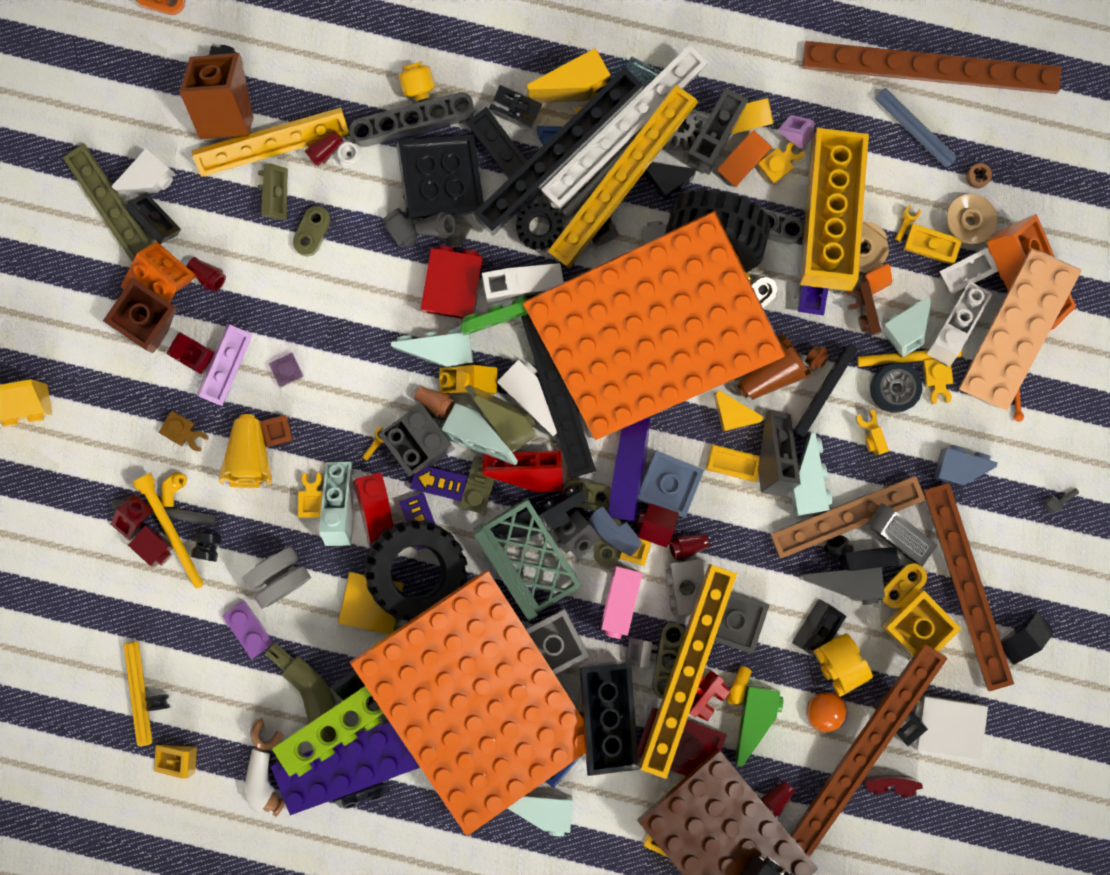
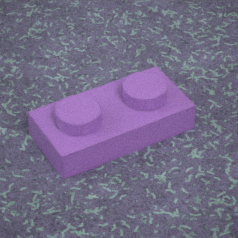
[222,601,274,659]

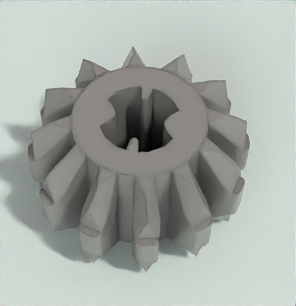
[665,111,703,150]

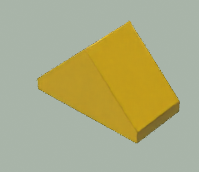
[714,390,764,432]
[154,745,197,779]

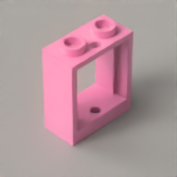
[600,566,642,639]

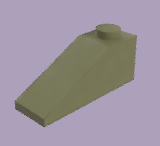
[465,385,537,452]

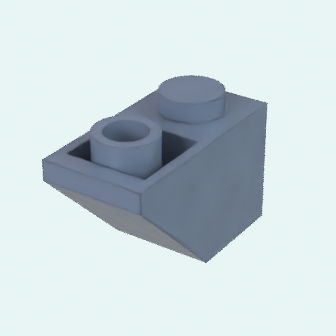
[933,445,998,486]

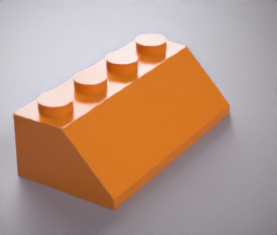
[987,214,1076,329]

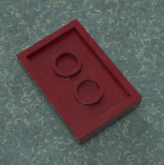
[637,706,727,776]

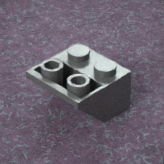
[379,403,455,477]

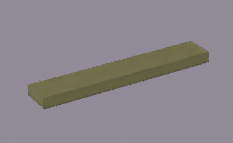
[62,143,152,262]

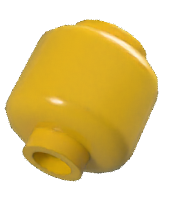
[398,61,435,102]

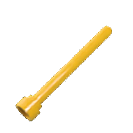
[132,472,203,588]

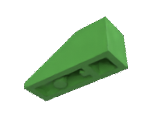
[734,685,783,767]

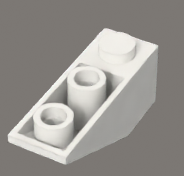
[482,263,564,303]
[927,281,992,367]

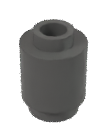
[383,208,419,248]

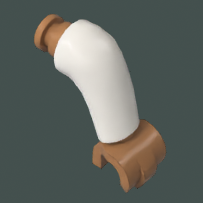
[245,717,285,817]

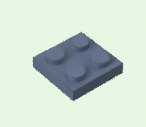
[638,451,704,518]

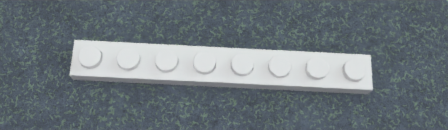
[541,44,708,209]

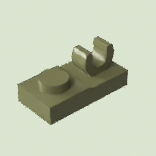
[258,163,288,220]
[459,458,495,515]

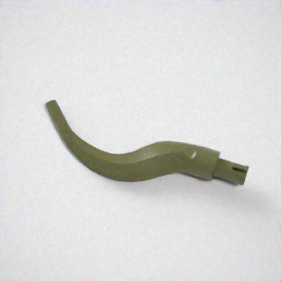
[264,642,336,741]

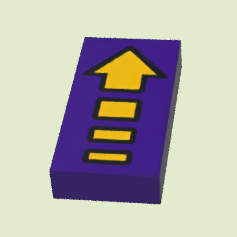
[410,467,467,501]
[399,492,436,550]

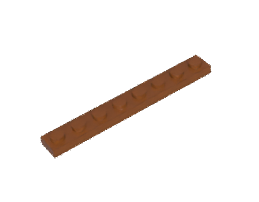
[923,483,1014,692]

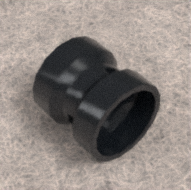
[190,531,222,562]

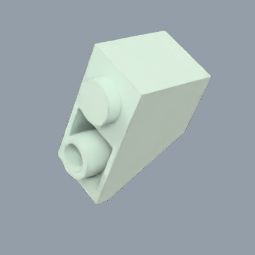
[884,297,931,358]

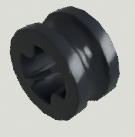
[145,694,170,711]

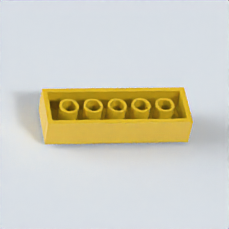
[800,128,869,291]

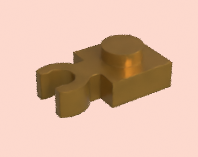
[158,411,209,452]

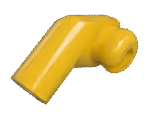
[161,472,187,507]
[726,666,752,706]

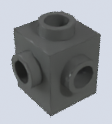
[554,510,601,558]

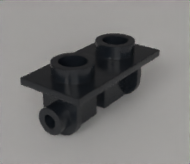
[333,780,390,809]

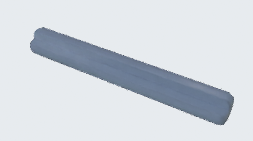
[875,88,956,167]

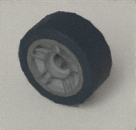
[870,363,923,413]

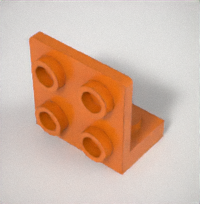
[121,241,195,303]

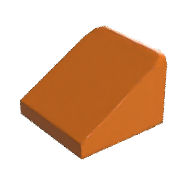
[861,263,892,295]

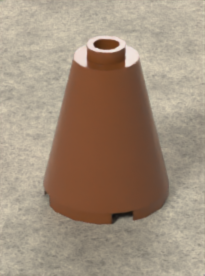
[737,332,812,400]

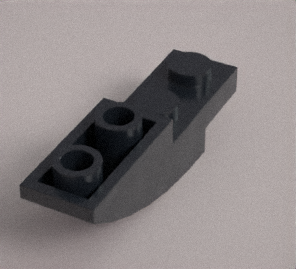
[491,482,589,538]

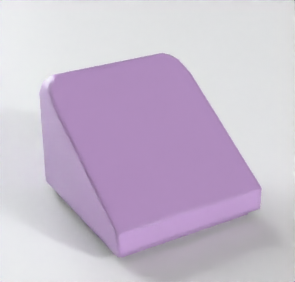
[779,115,814,149]

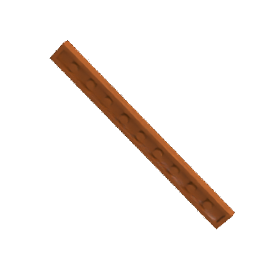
[802,41,1062,94]
[790,642,948,857]

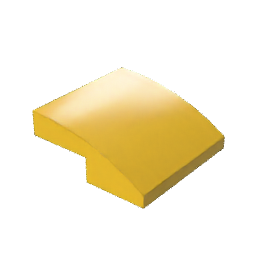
[337,572,404,634]

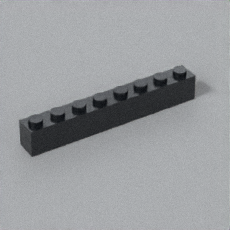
[474,67,643,236]

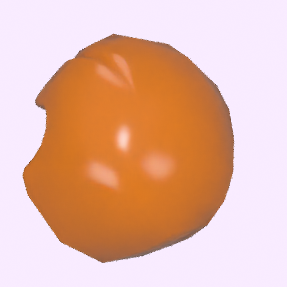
[806,692,848,732]

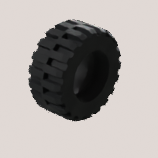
[665,189,771,273]
[364,520,468,622]

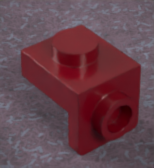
[166,332,214,375]

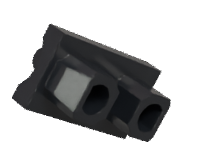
[489,85,542,129]

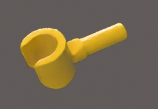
[895,205,921,242]
[362,427,385,460]

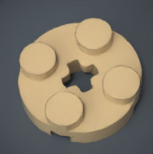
[859,221,889,274]

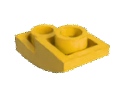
[732,98,774,134]

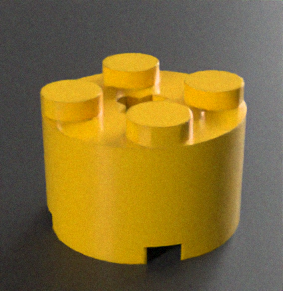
[813,633,873,697]

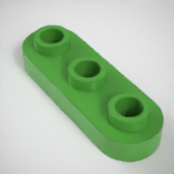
[460,296,528,335]

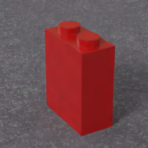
[421,245,484,319]

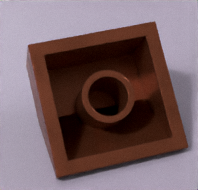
[103,278,177,353]

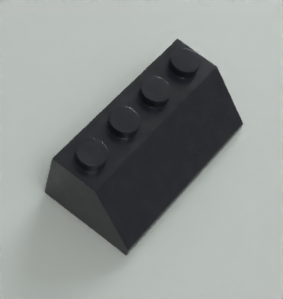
[580,661,639,776]

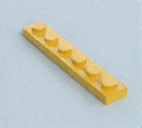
[192,107,349,177]

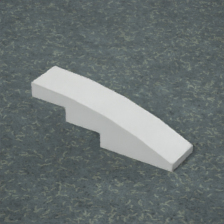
[940,248,999,295]

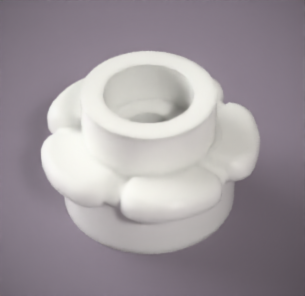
[336,141,361,167]

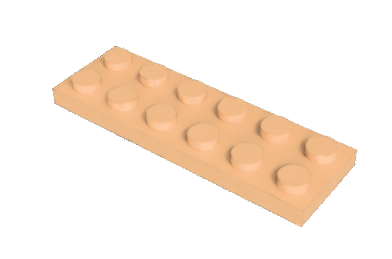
[959,248,1081,411]

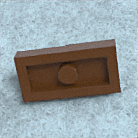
[844,281,881,337]

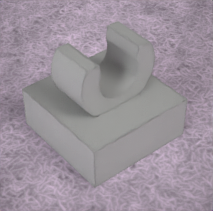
[626,638,658,668]

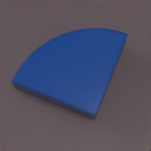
[537,126,562,145]

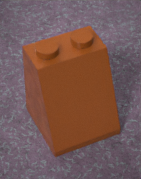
[179,53,254,139]

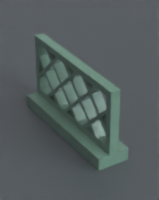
[473,498,582,621]

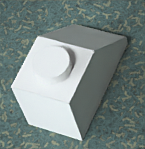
[111,148,175,195]

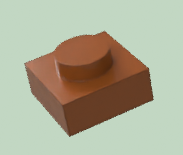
[261,415,294,447]

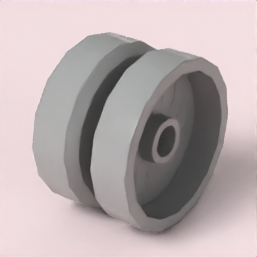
[242,547,311,609]

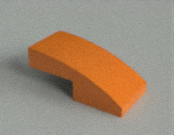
[717,130,772,187]

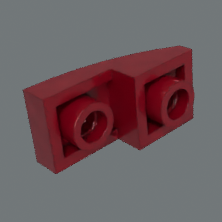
[862,775,923,798]

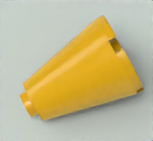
[219,414,272,488]

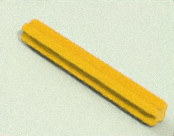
[123,642,153,746]

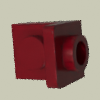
[110,494,153,541]

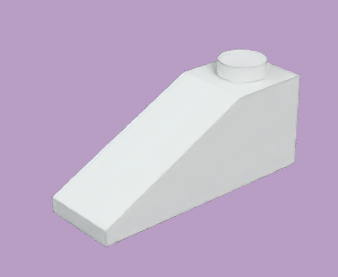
[497,360,557,438]

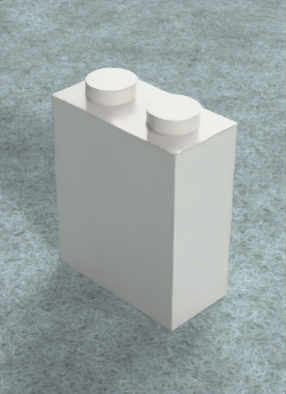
[910,695,988,760]

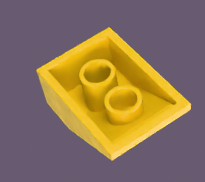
[526,48,611,103]

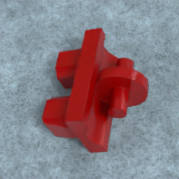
[689,670,730,721]

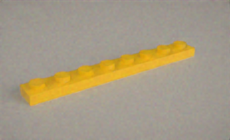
[548,85,698,269]

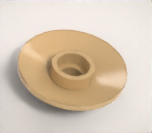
[946,194,998,244]

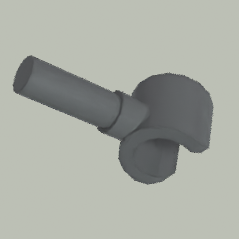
[1043,488,1079,513]

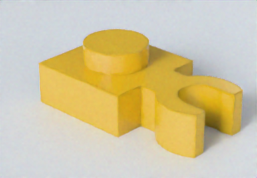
[757,142,805,185]
[922,359,953,404]
[298,473,323,518]

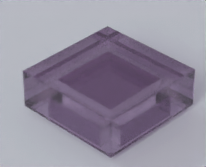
[269,353,304,387]

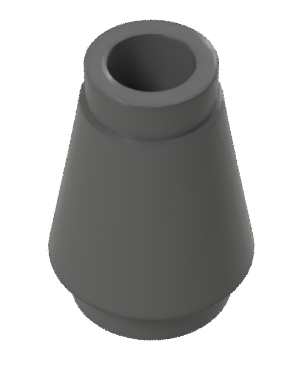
[415,212,455,238]

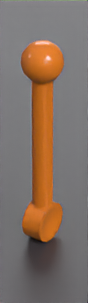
[1014,388,1024,422]

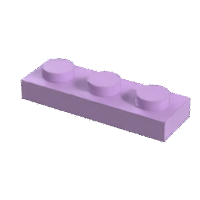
[196,324,253,406]

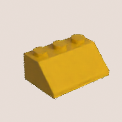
[0,379,52,427]

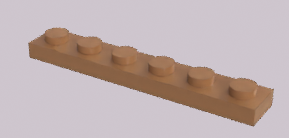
[770,476,925,559]

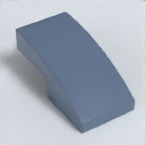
[588,507,642,556]

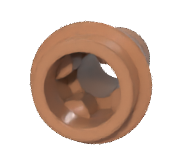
[414,386,455,419]

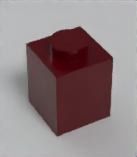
[636,503,679,548]
[128,526,173,566]

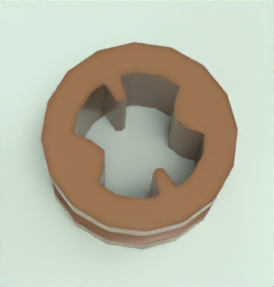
[966,163,992,189]

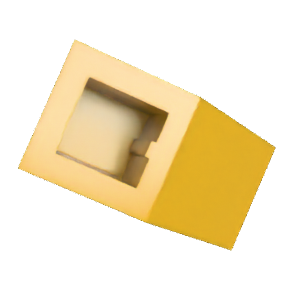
[439,365,497,395]

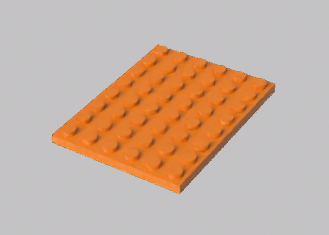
[523,210,785,440]
[350,570,586,836]

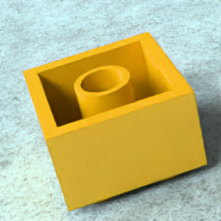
[881,590,961,658]

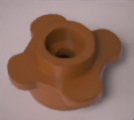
[805,346,828,372]

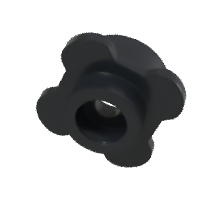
[824,535,854,561]

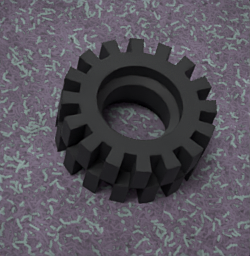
[516,201,563,251]

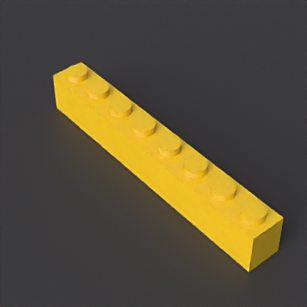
[639,564,737,779]

